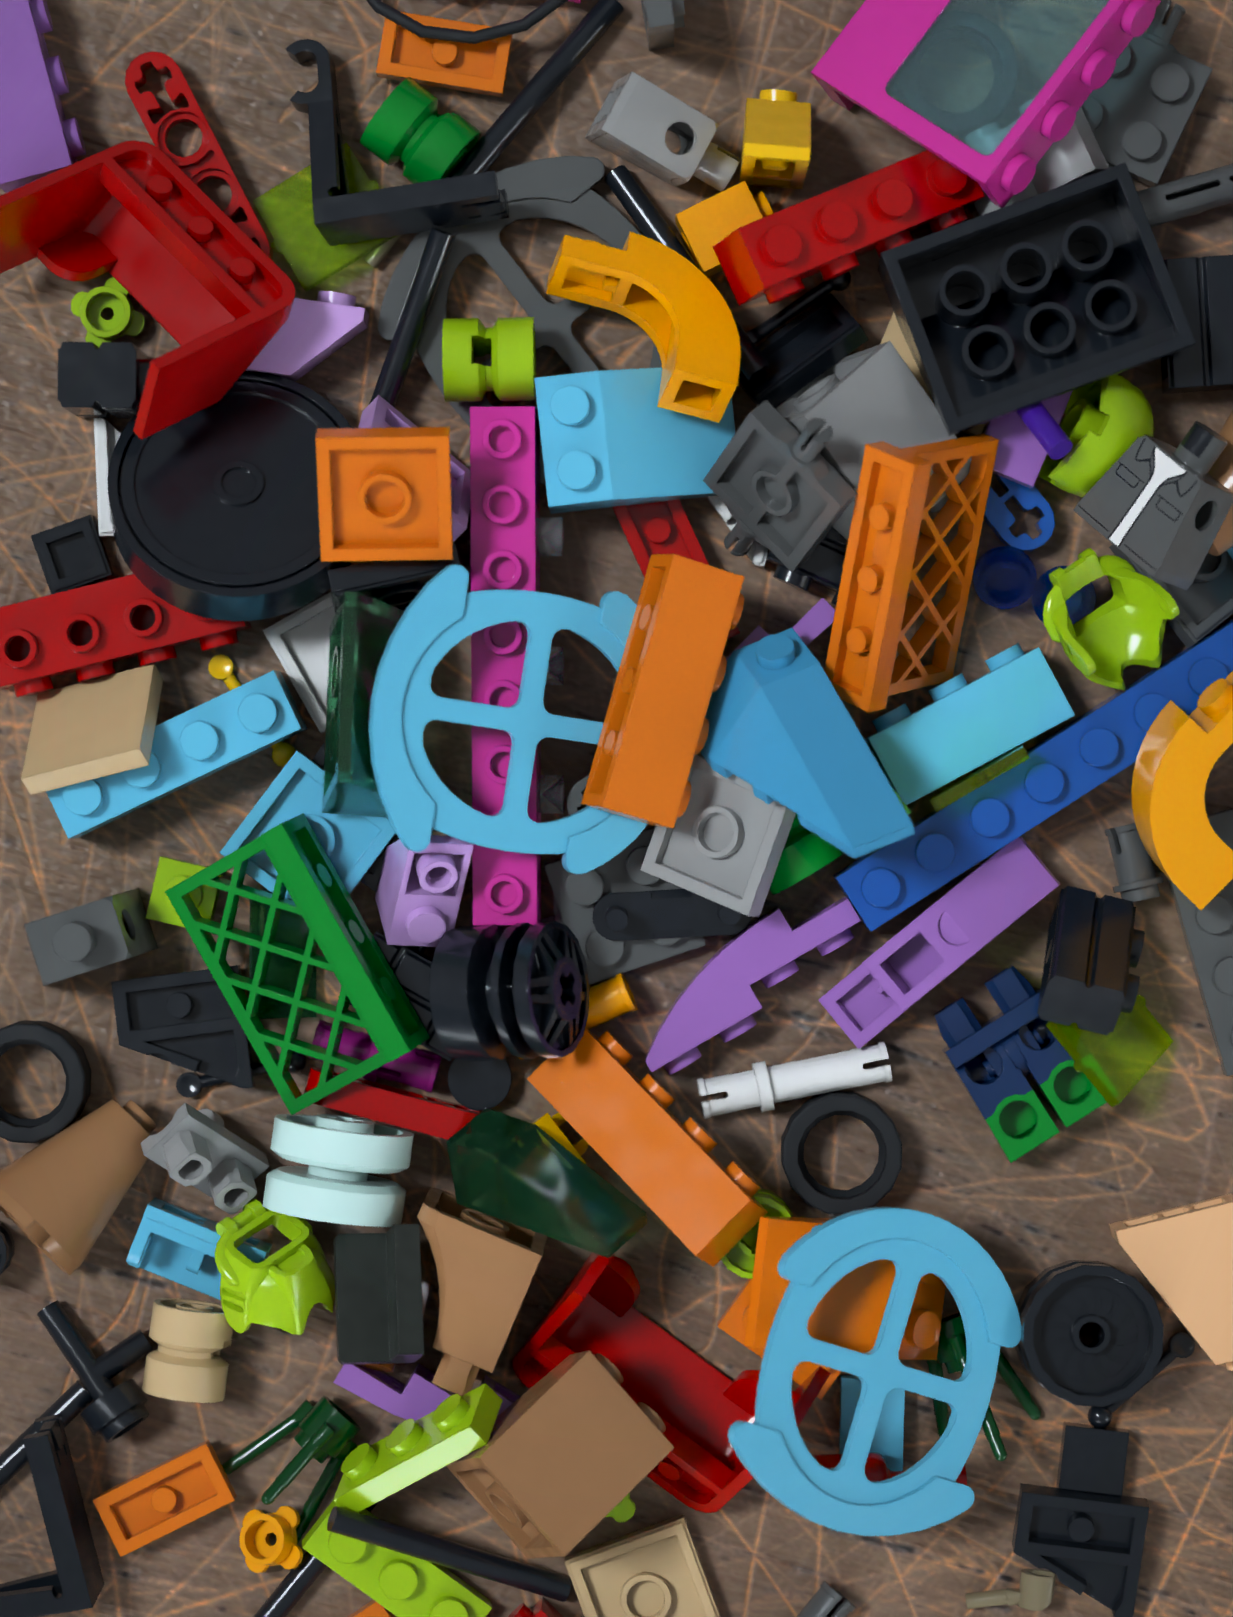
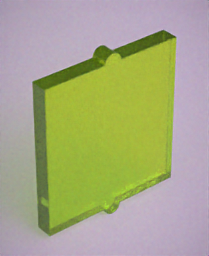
[253,142,396,292]
[930,744,1030,812]
[1046,995,1174,1107]

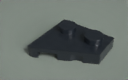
[111,965,256,1089]
[1012,1483,1149,1617]

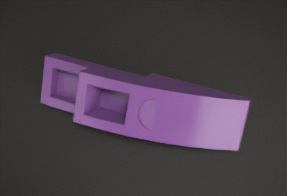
[818,836,1060,1049]
[645,897,861,1075]

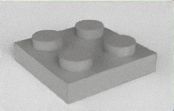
[640,753,796,917]

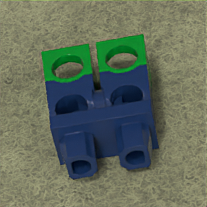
[934,966,1116,1163]

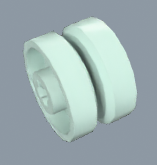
[262,1114,414,1227]

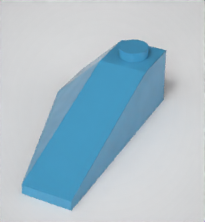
[700,628,915,859]

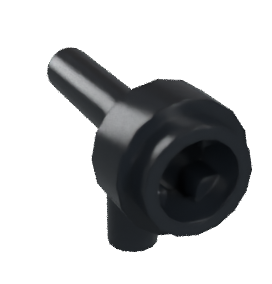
[37,1300,153,1443]

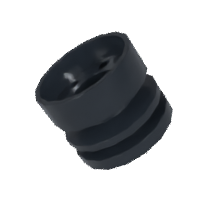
[429,921,590,1062]

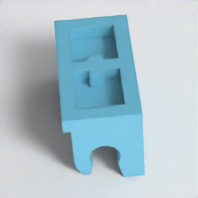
[126,1198,272,1300]

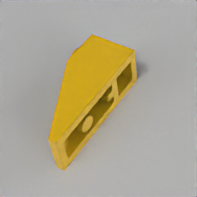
[739,89,811,189]

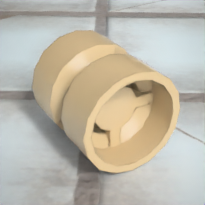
[142,1298,233,1403]

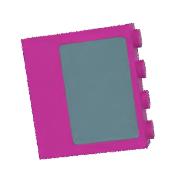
[811,0,1161,208]

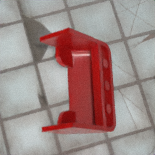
[0,141,295,440]
[513,1219,831,1513]

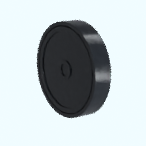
[108,370,353,621]

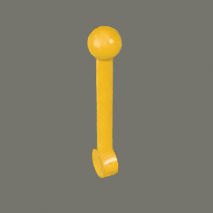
[208,654,296,767]

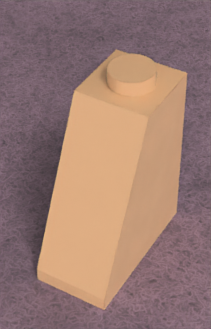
[1109,1193,1233,1371]

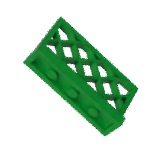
[165,813,430,1116]

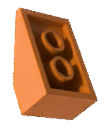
[744,1216,946,1360]

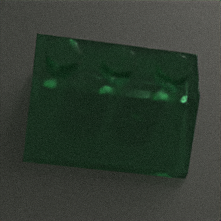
[322,591,405,817]

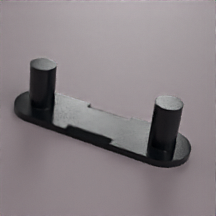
[592,889,752,941]

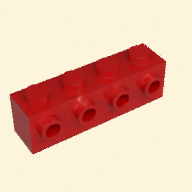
[713,137,985,306]
[0,574,251,698]

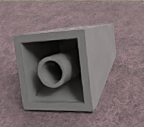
[775,341,972,541]

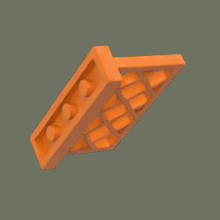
[824,434,999,713]

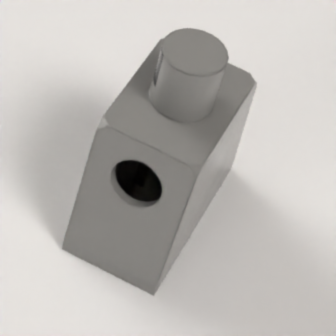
[585,72,740,192]

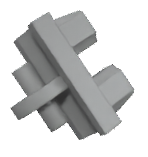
[141,1103,269,1215]

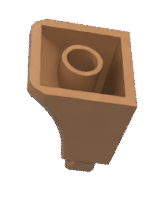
[417,1188,548,1396]

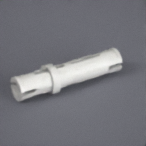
[697,1041,892,1119]

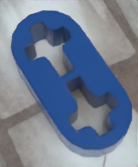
[959,457,1055,552]

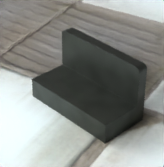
[334,1224,424,1364]

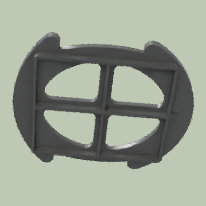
[378,156,662,485]

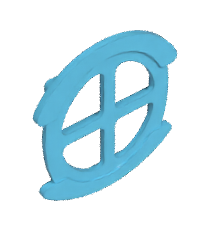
[369,564,648,874]
[728,1207,1022,1536]

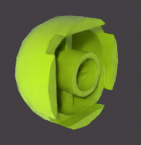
[1038,374,1155,497]

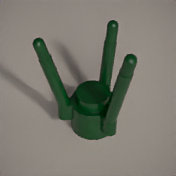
[926,1312,1041,1461]
[222,1395,361,1544]

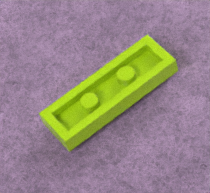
[333,1383,503,1512]
[301,1501,493,1617]

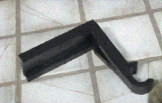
[286,39,509,246]
[0,1414,104,1617]

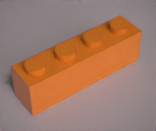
[581,554,744,829]
[527,1028,768,1267]

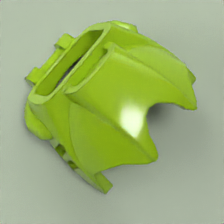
[1043,548,1180,691]
[215,1199,335,1335]

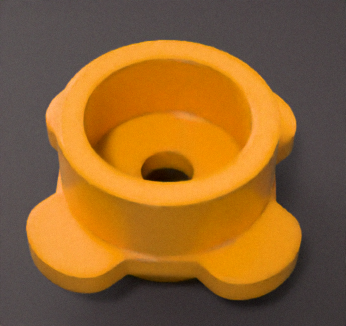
[239,1506,303,1573]

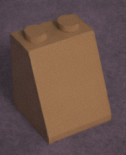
[446,1350,674,1559]

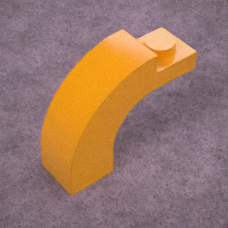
[546,231,741,423]
[1131,671,1233,910]

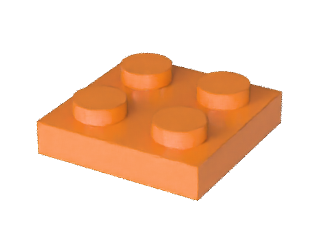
[316,427,453,562]

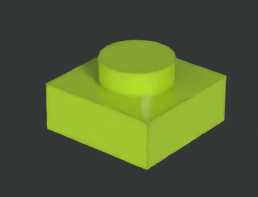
[146,856,224,928]

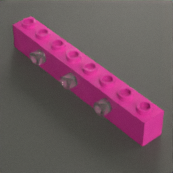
[470,406,565,925]

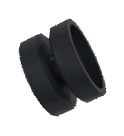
[1015,1260,1164,1407]

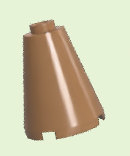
[0,1100,157,1276]

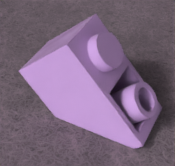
[246,291,369,381]
[375,835,474,947]

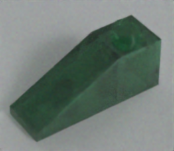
[446,1108,648,1258]

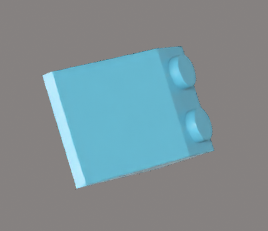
[534,368,735,514]

